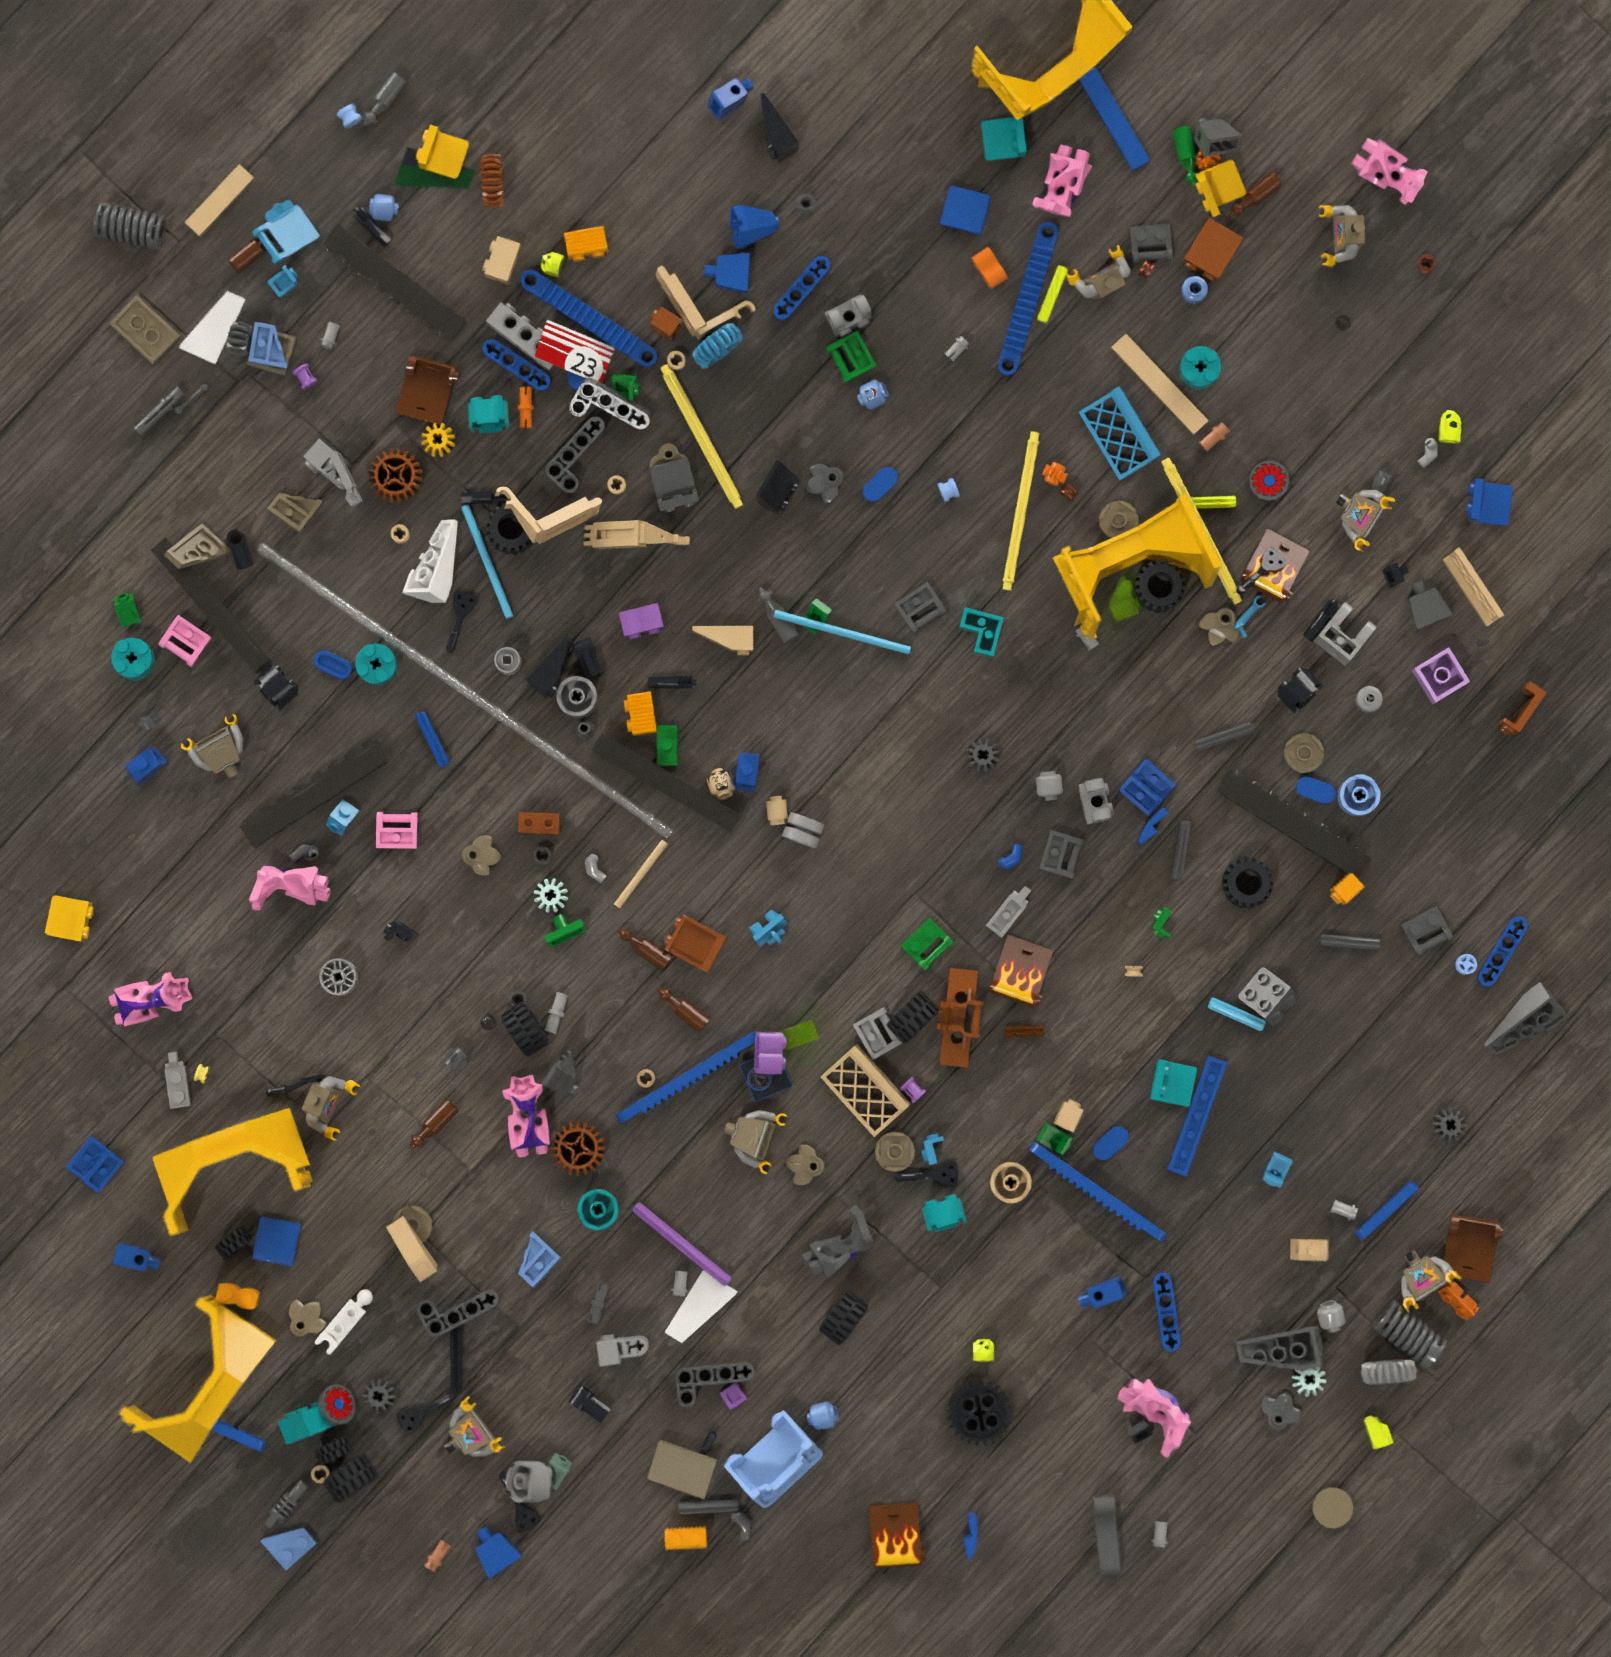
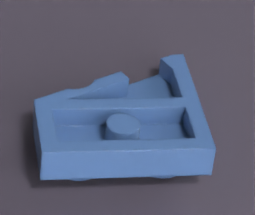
[248,322,287,369]
[519,1231,562,1288]
[260,1527,318,1570]

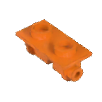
[1437,1281,1479,1320]

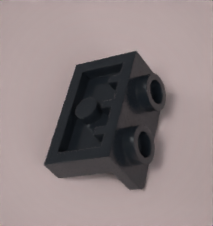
[383,921,419,942]

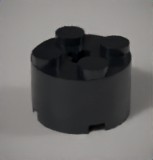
[253,664,298,711]
[1277,667,1323,713]

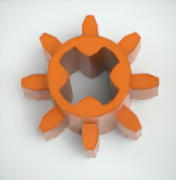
[1195,150,1221,171]
[1042,462,1068,487]

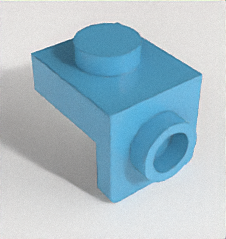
[267,266,299,299]
[326,799,359,836]
[921,1133,944,1165]
[1263,1152,1293,1188]

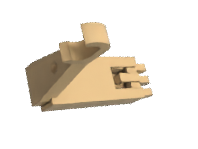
[656,266,755,340]
[495,487,602,544]
[584,520,690,549]

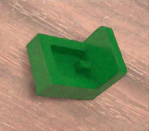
[612,374,640,401]
[114,593,141,627]
[801,598,832,635]
[1151,907,1172,940]
[1036,1123,1072,1155]

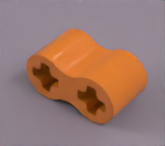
[971,247,1008,289]

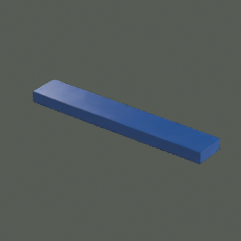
[1079,67,1150,171]
[1167,1055,1228,1177]

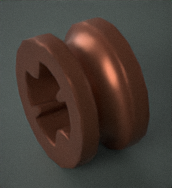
[1417,254,1436,274]
[1138,259,1155,280]
[1059,483,1079,501]

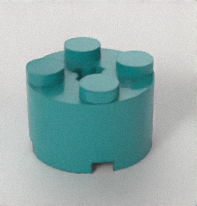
[1179,346,1221,390]
[468,395,510,433]
[111,638,155,681]
[355,644,398,686]
[577,1189,619,1230]
[922,1194,967,1233]

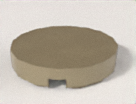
[1099,501,1139,539]
[1284,733,1324,773]
[875,1131,915,1172]
[392,1206,433,1243]
[1312,1487,1353,1528]

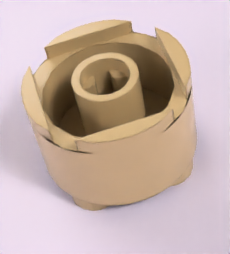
[990,1162,1031,1203]

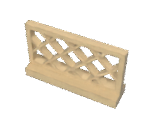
[1442,547,1504,627]
[821,1044,911,1137]

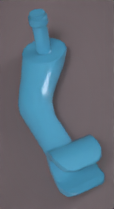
[1234,596,1266,638]

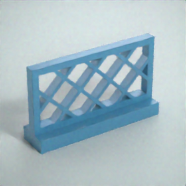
[1079,386,1162,481]

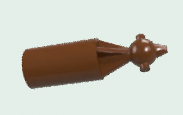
[1229,172,1282,217]
[228,230,276,273]
[617,928,673,971]
[656,987,711,1033]
[409,1099,459,1150]

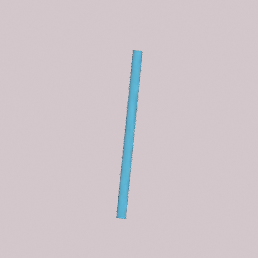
[773,610,911,654]

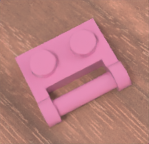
[158,615,212,668]
[376,812,418,849]

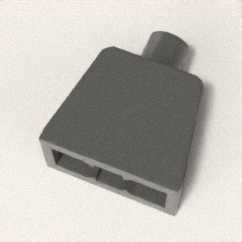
[1194,117,1242,157]
[1407,580,1453,631]

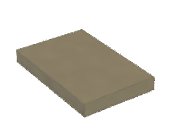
[109,295,181,365]
[647,1440,717,1499]

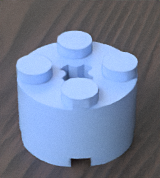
[1337,774,1381,816]

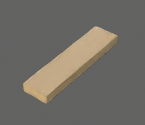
[185,164,254,237]

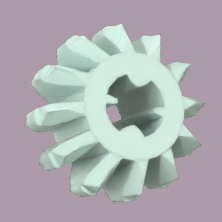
[534,878,568,913]
[1291,1367,1326,1397]

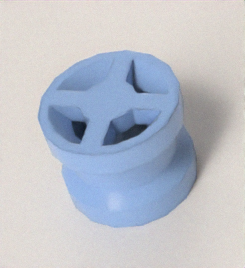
[337,104,362,128]
[937,478,960,502]
[1455,954,1477,975]

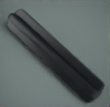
[450,1330,462,1391]

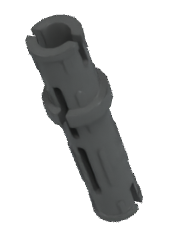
[134,386,185,436]

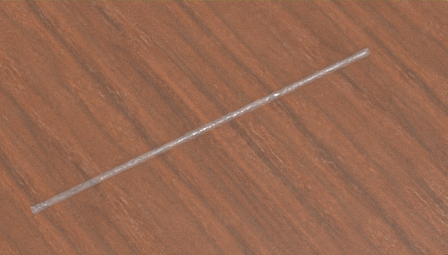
[257,542,674,839]

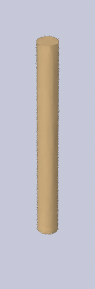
[614,840,668,908]

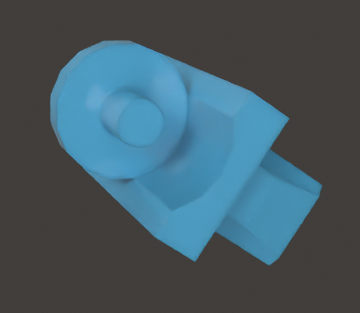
[750,910,788,947]

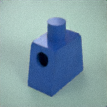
[707,78,754,121]
[704,253,750,294]
[125,747,168,787]
[735,752,760,792]
[113,1241,161,1272]
[1078,1275,1127,1308]
[475,1526,522,1578]

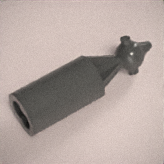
[363,72,407,127]
[757,588,799,644]

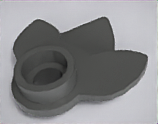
[806,464,844,503]
[1262,1392,1301,1431]

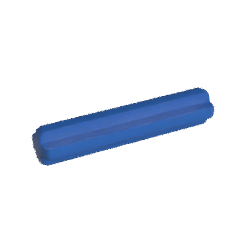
[415,711,449,768]

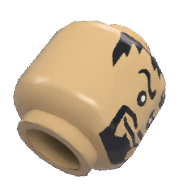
[707,768,736,800]

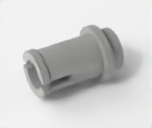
[320,322,340,349]
[944,336,969,362]
[1076,628,1099,651]
[1331,1200,1358,1220]
[671,1271,688,1296]
[1151,1521,1168,1547]

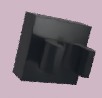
[1382,563,1409,588]
[1127,1416,1153,1444]

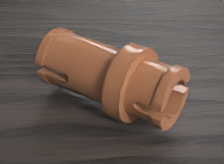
[1199,422,1230,451]
[424,1539,451,1573]

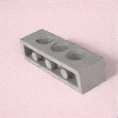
[486,302,555,373]

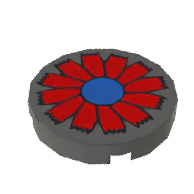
[1249,461,1289,501]
[319,1384,356,1426]

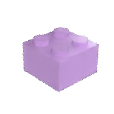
[1411,647,1470,704]

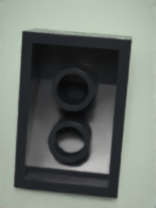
[761,93,799,163]
[756,460,799,514]
[526,635,572,699]

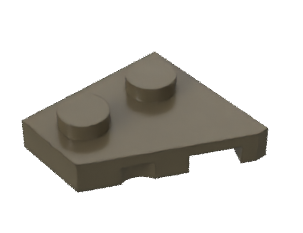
[267,493,323,533]

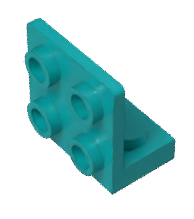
[981,116,1027,161]
[1150,1059,1197,1107]

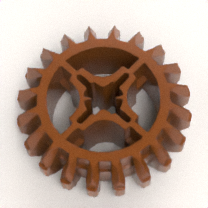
[480,154,505,209]
[368,449,423,503]
[551,1121,606,1176]

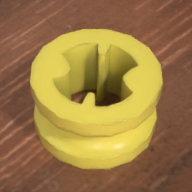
[194,1064,210,1084]

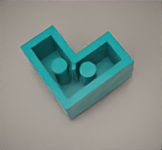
[959,607,1004,659]
[278,1401,335,1445]

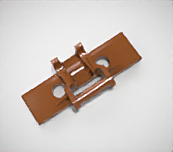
[936,968,984,1068]

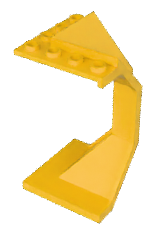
[971,0,1133,120]
[1053,494,1222,641]
[152,1108,313,1235]
[119,1295,277,1463]

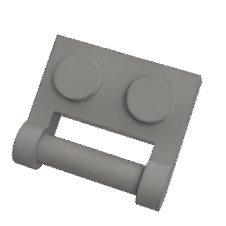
[853,1007,902,1060]

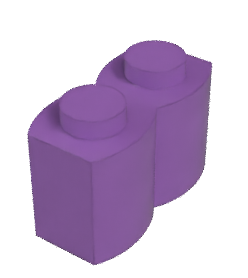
[619,603,664,640]
[754,1032,786,1074]

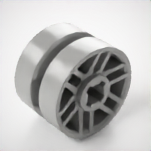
[782,812,825,849]
[319,958,359,996]

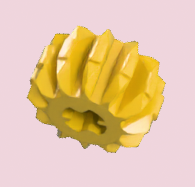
[421,423,455,457]

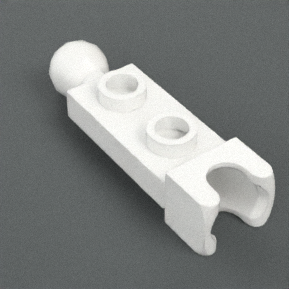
[315,1289,373,1355]

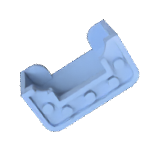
[724,1410,823,1508]

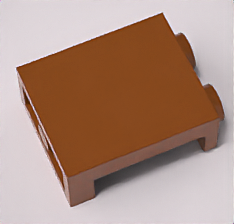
[1183,218,1243,282]
[1497,681,1547,736]
[663,915,727,973]

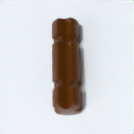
[1004,1025,1044,1038]

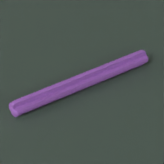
[632,1202,731,1286]

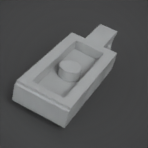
[329,451,363,506]
[986,886,1031,938]
[165,1052,191,1109]

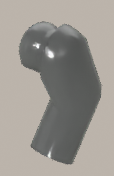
[289,844,319,863]
[731,1511,751,1540]

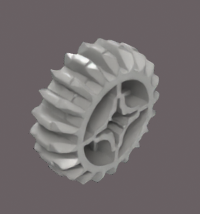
[1361,1359,1417,1384]

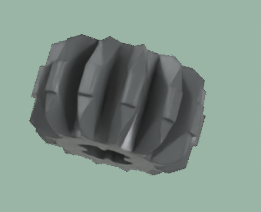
[227,322,253,356]
[966,738,1000,773]
[1432,1108,1467,1142]
[361,1378,397,1413]

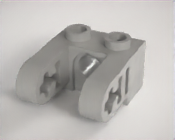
[825,294,872,337]
[303,438,346,490]
[1314,602,1376,666]
[1078,778,1114,825]
[596,1334,649,1366]

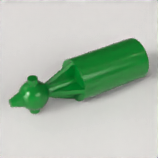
[1172,126,1197,187]

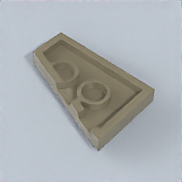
[164,524,231,569]

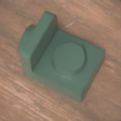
[547,1453,572,1490]

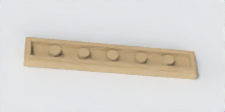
[1111,334,1208,435]

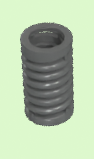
[93,202,167,251]
[1372,1300,1447,1370]

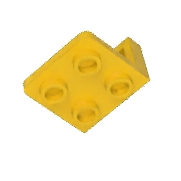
[416,125,469,179]
[1195,160,1246,217]
[45,896,94,942]

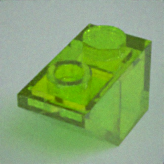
[1108,576,1141,624]
[780,1020,819,1052]

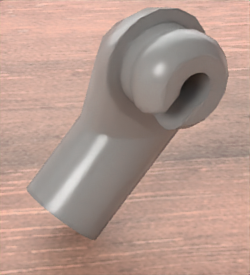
[1417,438,1438,468]
[585,854,607,884]

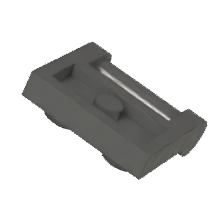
[1130,224,1173,263]
[894,582,947,634]
[1039,830,1085,879]
[1400,906,1454,957]

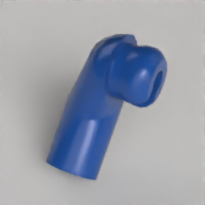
[999,844,1023,870]

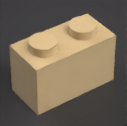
[483,236,521,285]
[1053,1100,1083,1132]

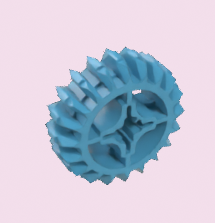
[692,323,743,369]

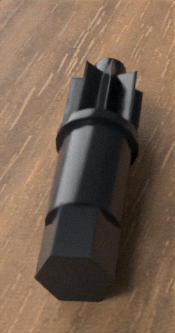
[353,207,392,247]
[461,490,508,505]
[1303,599,1339,642]
[648,675,697,690]

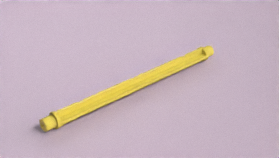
[660,364,743,509]
[1002,432,1040,591]
[1161,458,1242,605]

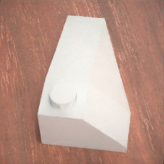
[402,520,458,603]

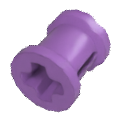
[292,363,318,390]
[900,1077,926,1103]

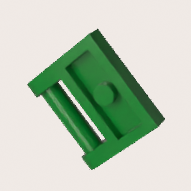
[826,330,876,383]
[901,918,955,972]

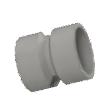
[494,647,522,676]

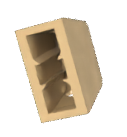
[1290,1239,1329,1261]

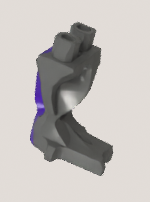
[801,1205,874,1278]

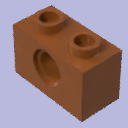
[650,307,683,342]
[518,812,561,835]

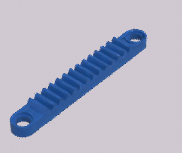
[998,222,1058,376]
[521,270,657,368]
[615,1031,756,1124]
[1029,1141,1168,1243]

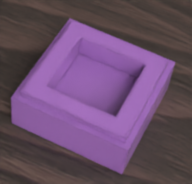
[719,1382,747,1410]

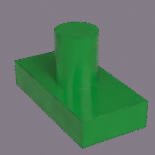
[657,725,677,766]
[544,914,587,948]

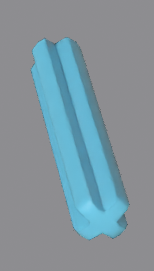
[1208,998,1266,1031]

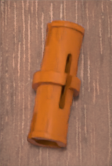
[518,387,534,429]

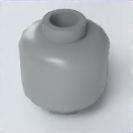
[1355,686,1383,713]
[1036,771,1063,801]
[1317,1301,1345,1332]

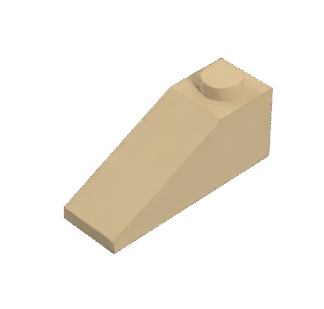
[692,626,753,656]
[386,1216,437,1282]

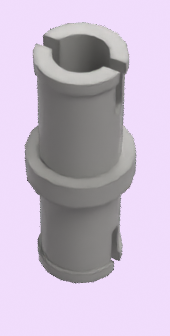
[544,992,569,1034]

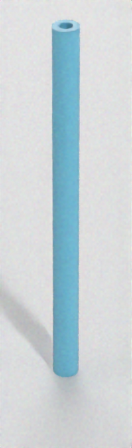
[461,505,513,619]

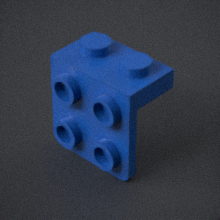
[1466,478,1513,526]

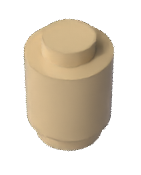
[766,796,788,825]

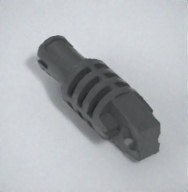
[264,1480,310,1529]

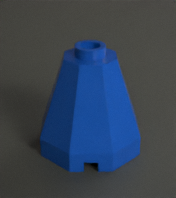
[730,205,779,249]

